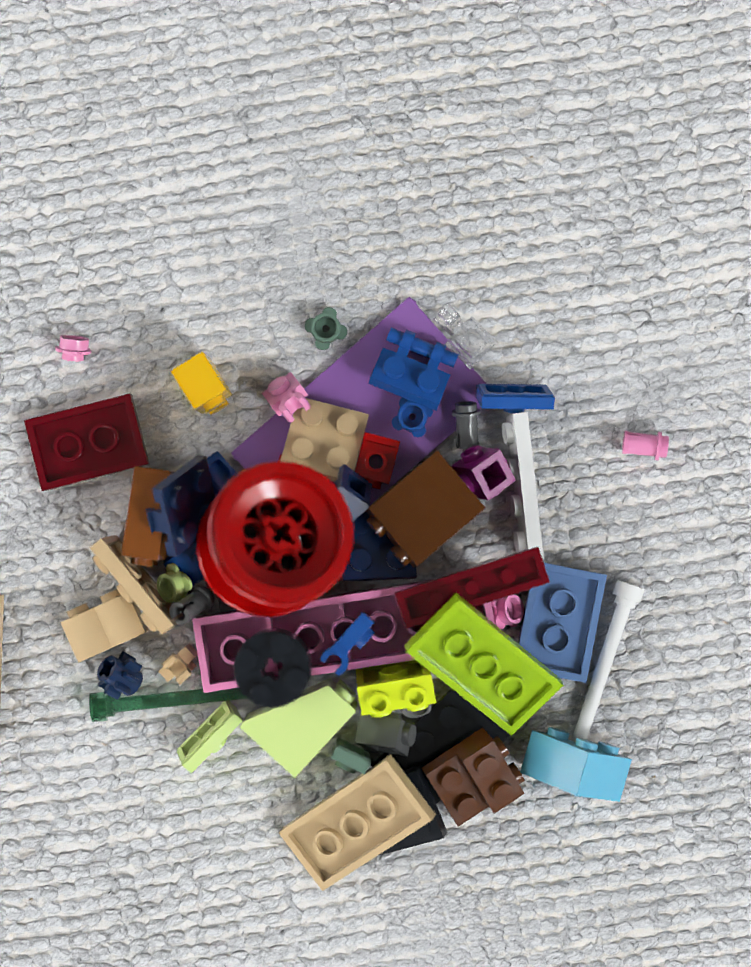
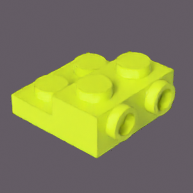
[356,660,436,717]

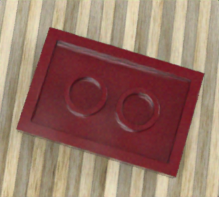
[24,393,150,491]

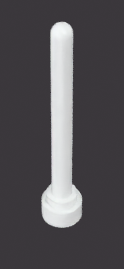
[571,580,645,742]

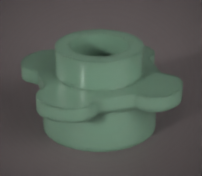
[305,307,347,350]

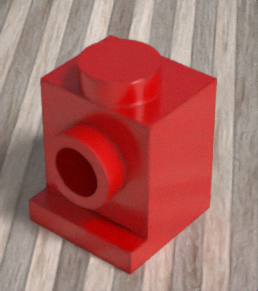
[355,432,400,489]

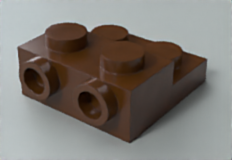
[421,727,525,827]

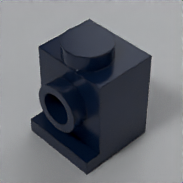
[331,464,372,522]

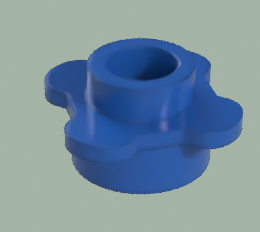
[392,398,433,438]

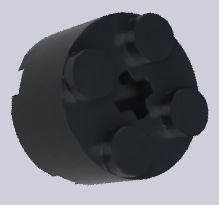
[234,628,312,708]

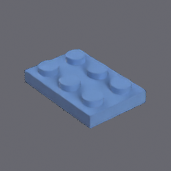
[518,563,607,683]

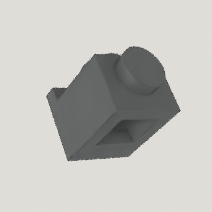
[355,712,416,756]

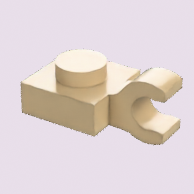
[158,644,198,684]

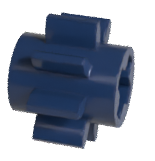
[97,651,143,700]

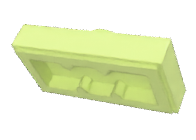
[177,699,243,774]

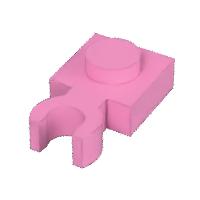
[262,372,310,422]

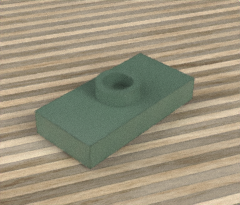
[331,738,371,774]

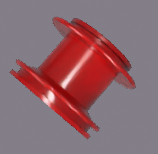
[196,461,353,617]

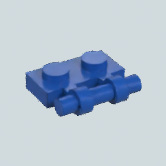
[368,327,459,411]

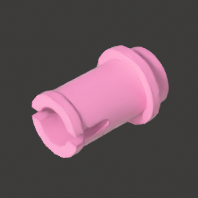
[622,431,669,461]

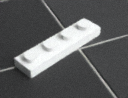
[502,412,544,559]

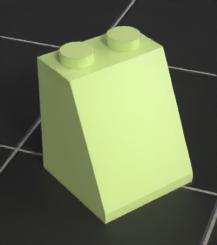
[239,678,357,778]

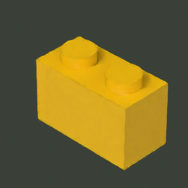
[171,351,233,415]

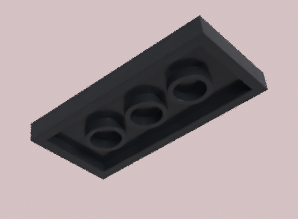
[371,688,510,804]

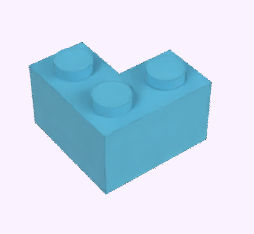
[520,727,632,802]

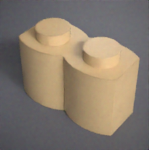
[60,589,149,663]

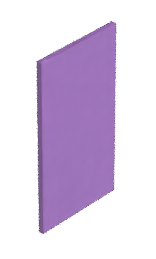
[231,296,486,505]

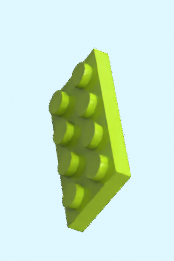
[404,593,564,736]

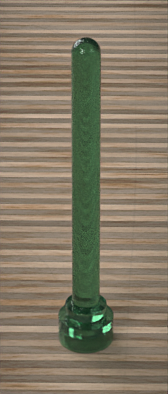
[89,688,247,722]

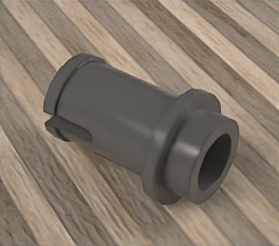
[452,401,481,449]
[169,586,214,625]

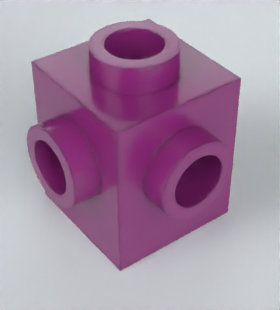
[451,445,516,501]

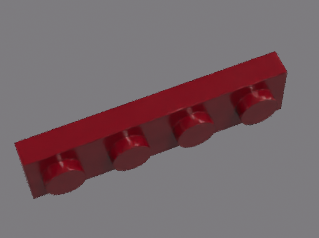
[394,546,550,629]

